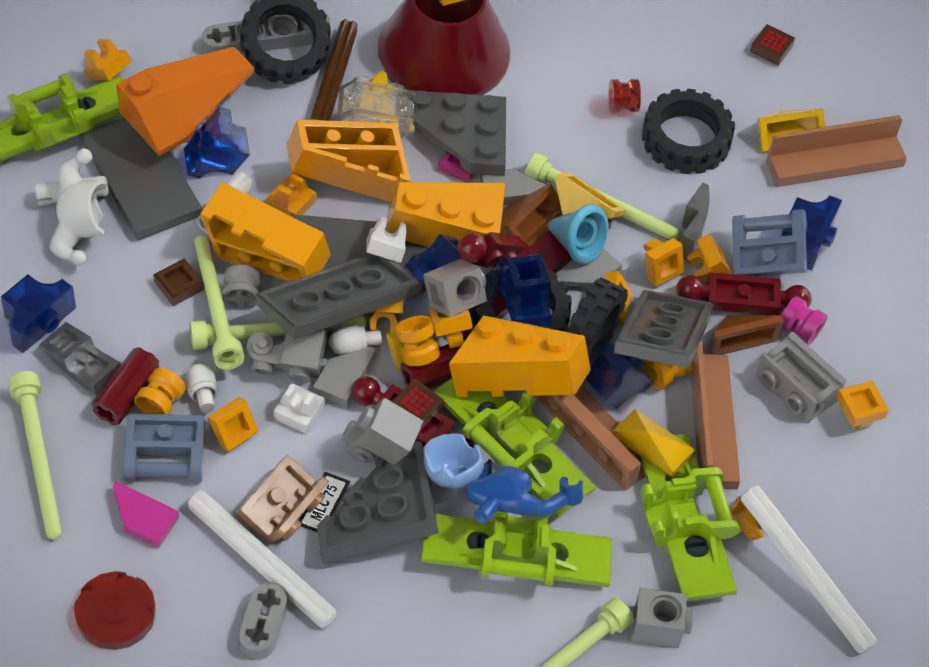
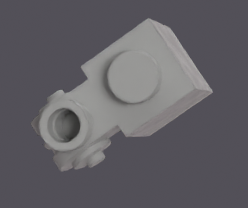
[247,328,328,381]
[341,398,423,465]

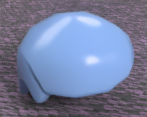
[423,433,484,489]

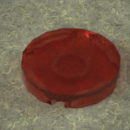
[74,571,156,650]

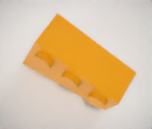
[286,120,410,202]
[200,182,331,282]
[385,182,506,255]
[449,315,591,397]

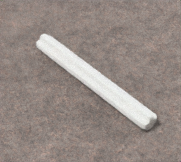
[741,485,877,654]
[188,490,336,628]

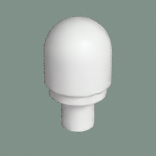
[329,325,382,355]
[185,363,218,413]

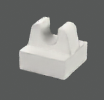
[366,217,406,263]
[273,383,325,434]

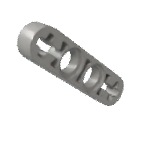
[202,13,330,55]

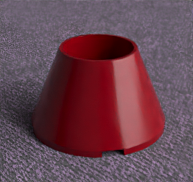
[378,0,510,95]

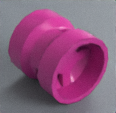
[781,296,828,345]

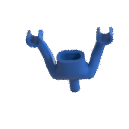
[466,459,583,524]

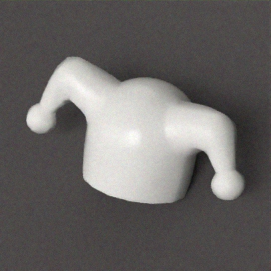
[50,148,107,265]

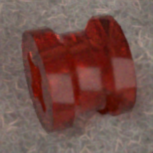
[608,79,641,113]

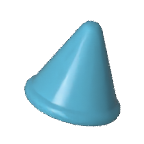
[548,204,609,264]

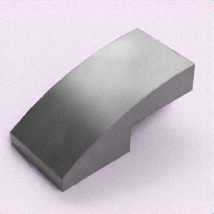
[681,182,710,262]
[39,322,121,396]

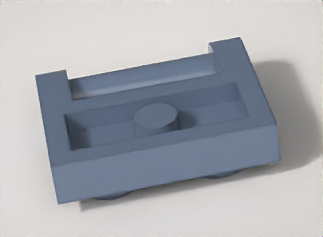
[732,209,807,277]
[123,414,206,482]

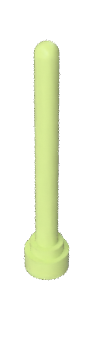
[524,152,680,240]
[194,235,245,370]
[190,315,368,351]
[8,371,62,540]
[540,597,634,667]

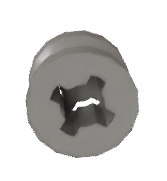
[222,265,260,310]

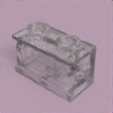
[337,76,417,138]

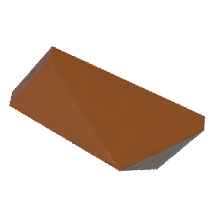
[504,184,562,246]
[708,315,784,355]

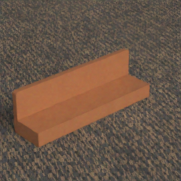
[766,115,907,187]
[690,339,740,489]
[536,385,646,491]

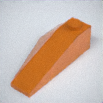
[116,47,254,156]

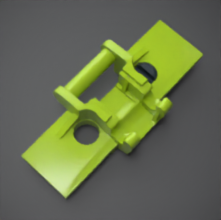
[0,73,124,162]
[434,378,596,519]
[640,433,740,601]
[421,511,612,588]

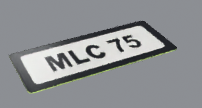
[299,472,350,533]

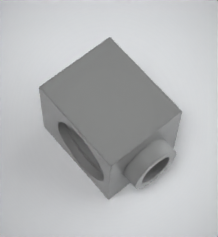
[423,259,487,317]
[631,587,693,648]

